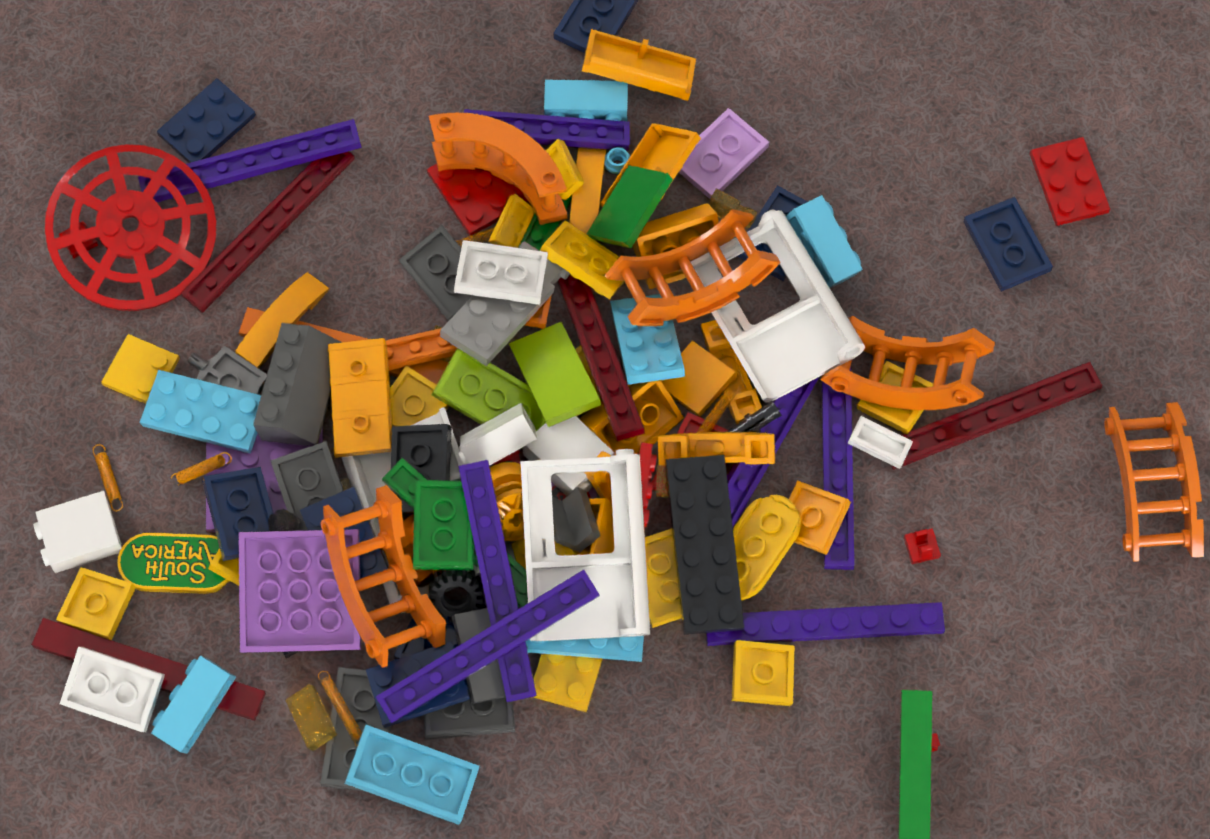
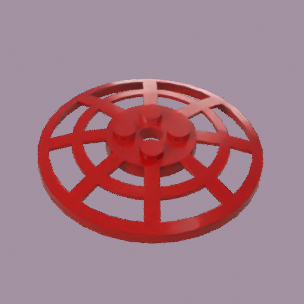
[45,144,216,311]

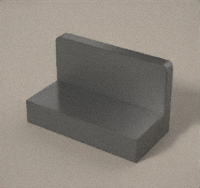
[552,487,600,553]

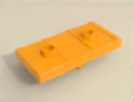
[582,29,696,101]
[600,123,701,208]
[328,338,392,458]

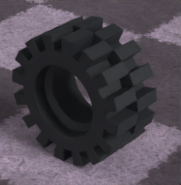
[429,570,483,622]

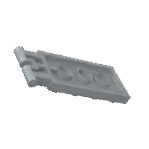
[440,241,570,366]

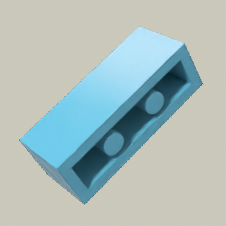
[544,80,628,121]
[786,195,863,288]
[151,656,236,754]

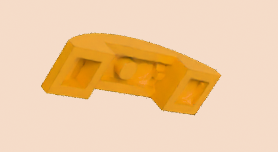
[569,147,606,241]
[235,272,330,369]
[701,320,762,424]
[657,432,776,465]

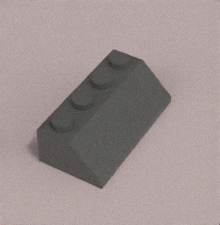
[253,323,342,446]

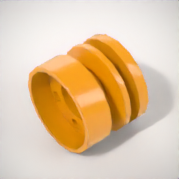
[490,462,524,541]

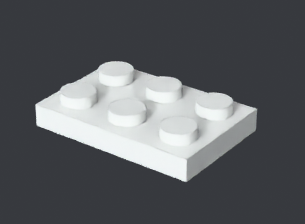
[454,240,548,305]
[60,647,165,732]

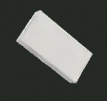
[848,416,913,469]

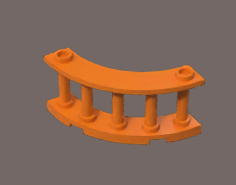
[428,112,568,225]
[605,209,781,326]
[821,316,995,410]
[1104,402,1204,562]
[321,485,446,668]

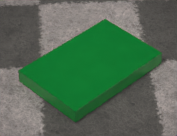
[587,165,673,249]
[413,480,474,570]

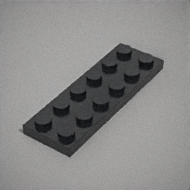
[665,455,744,635]

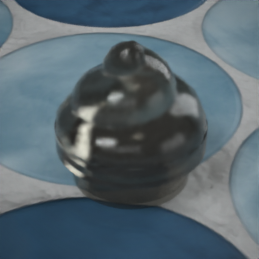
[268,509,300,532]

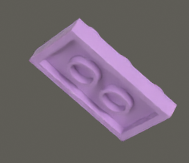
[679,108,769,201]

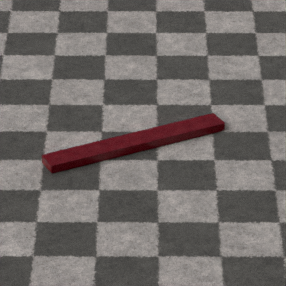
[181,151,355,313]
[557,274,645,442]
[890,362,1102,470]
[31,618,266,721]

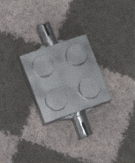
[187,346,267,395]

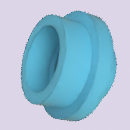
[604,147,630,174]

